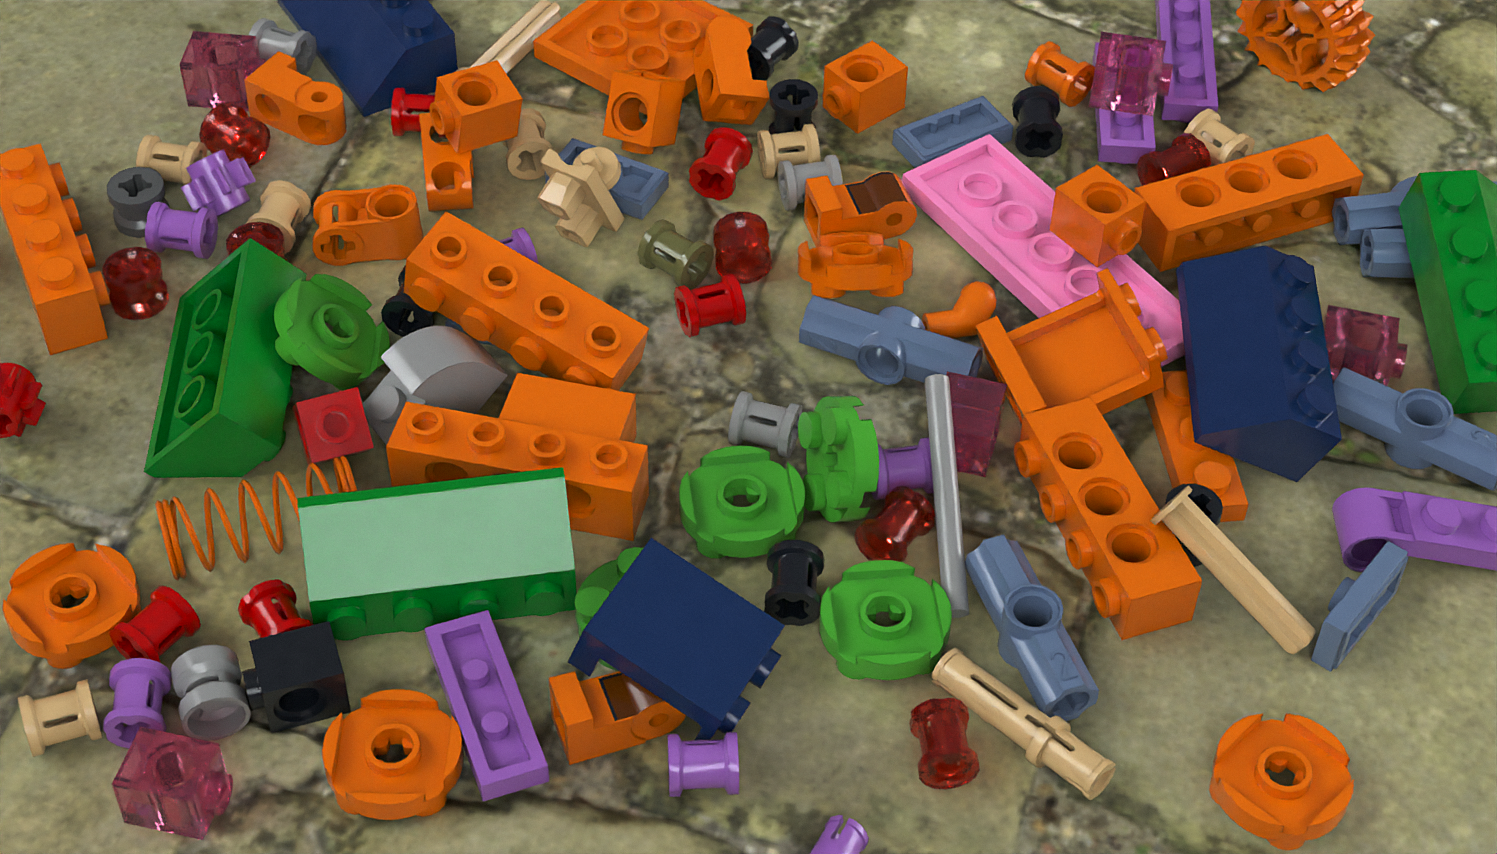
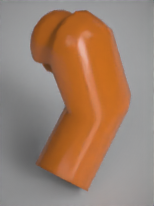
[922,281,997,338]

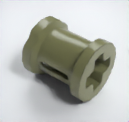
[637,219,714,290]

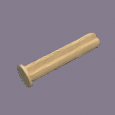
[455,0,562,74]
[1150,485,1316,654]

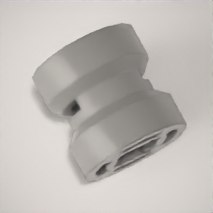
[171,645,251,741]

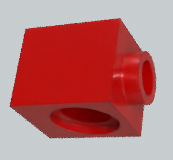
[292,387,374,465]

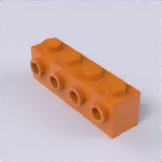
[0,143,110,355]
[404,211,649,391]

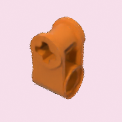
[312,184,424,266]

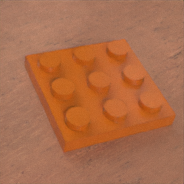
[533,0,753,116]

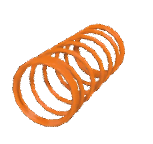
[155,455,357,580]

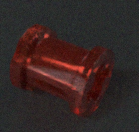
[1137,133,1211,186]
[854,486,935,562]
[909,698,980,790]

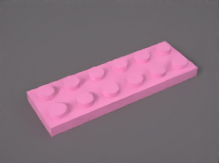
[902,134,1185,367]

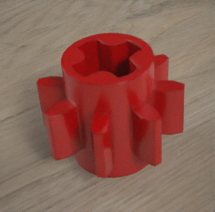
[0,362,46,438]

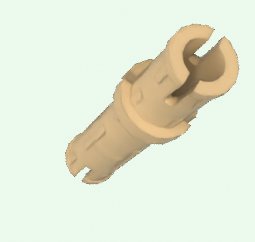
[931,648,1116,800]

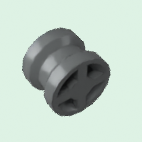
[107,167,169,238]

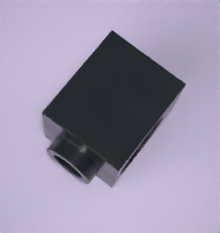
[242,621,351,733]

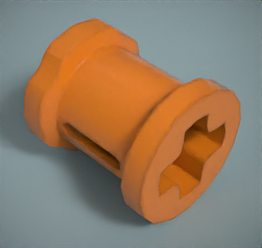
[1025,41,1096,107]

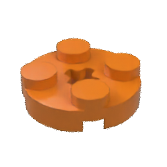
[798,231,913,298]
[3,543,141,669]
[322,689,464,820]
[1209,713,1354,851]

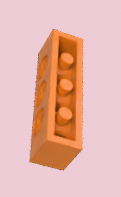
[1134,134,1364,272]
[1014,397,1202,640]
[386,401,649,541]

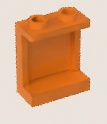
[975,268,1168,426]

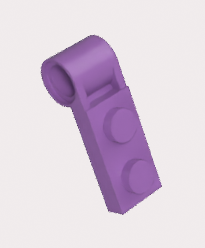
[1332,487,1497,572]

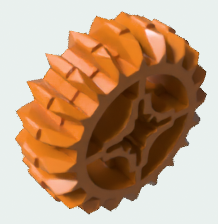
[1235,0,1375,92]

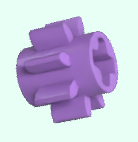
[180,150,256,217]

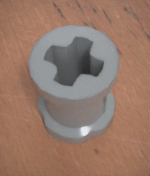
[246,18,317,75]
[778,155,843,211]
[728,391,802,458]

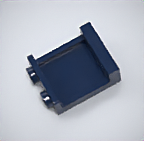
[568,538,785,740]

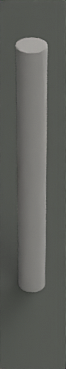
[924,374,969,618]

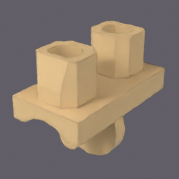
[537,146,625,247]

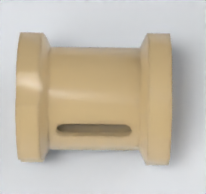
[501,108,554,180]
[1181,109,1255,165]
[757,123,821,179]
[136,134,207,186]
[244,180,311,256]
[18,679,103,757]

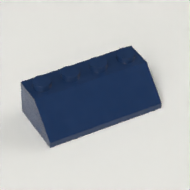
[277,0,458,117]
[1176,245,1342,482]

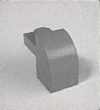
[363,326,508,445]

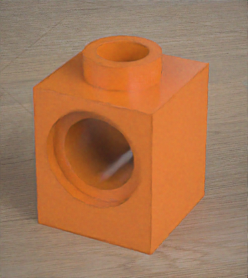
[822,40,908,134]
[430,60,523,154]
[602,69,686,154]
[1049,165,1146,267]

